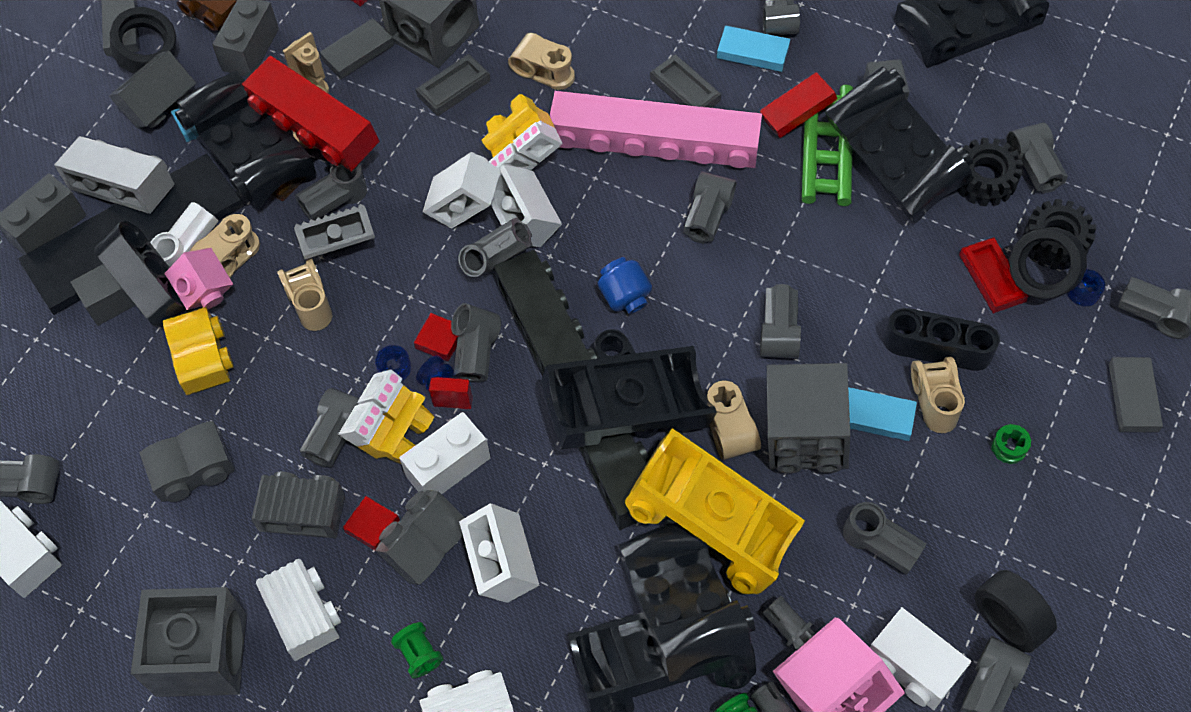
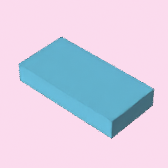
[717,26,790,72]
[848,387,917,441]

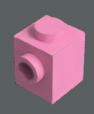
[165,248,233,310]

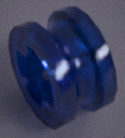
[1067,269,1106,307]
[375,345,411,381]
[416,355,454,392]

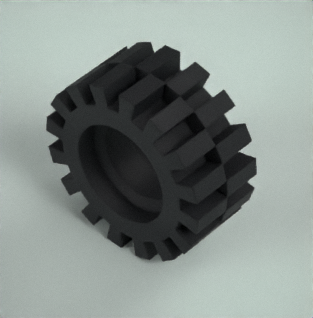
[959,138,1023,207]
[1023,199,1096,270]

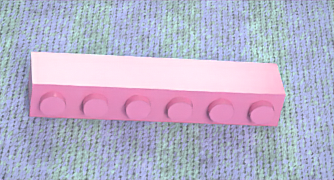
[550,91,762,168]

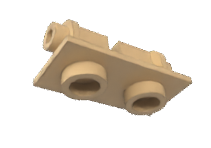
[283,32,329,93]

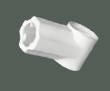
[150,202,218,267]

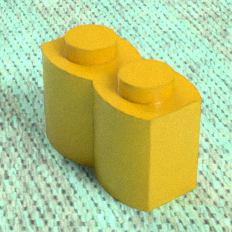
[163,307,234,395]

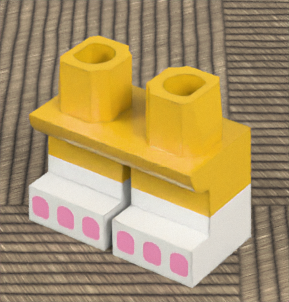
[481,94,563,170]
[338,369,434,464]

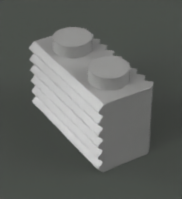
[294,204,375,259]

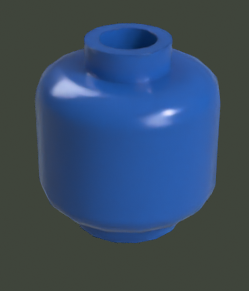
[598,257,652,315]

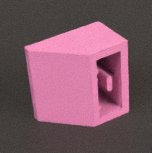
[773,617,905,712]

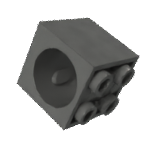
[379,0,479,69]
[767,363,850,473]
[131,587,247,697]

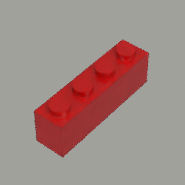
[242,55,380,172]

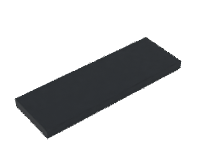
[18,153,244,315]

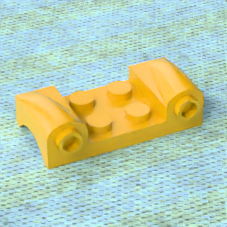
[625,428,805,594]

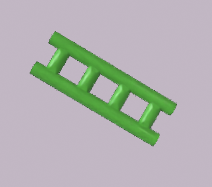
[802,85,853,206]

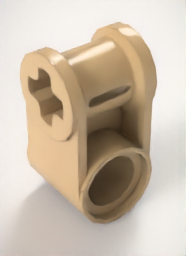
[508,33,575,90]
[189,214,260,278]
[277,258,333,331]
[911,357,965,433]
[707,380,761,461]

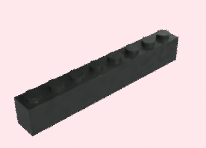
[494,249,649,531]

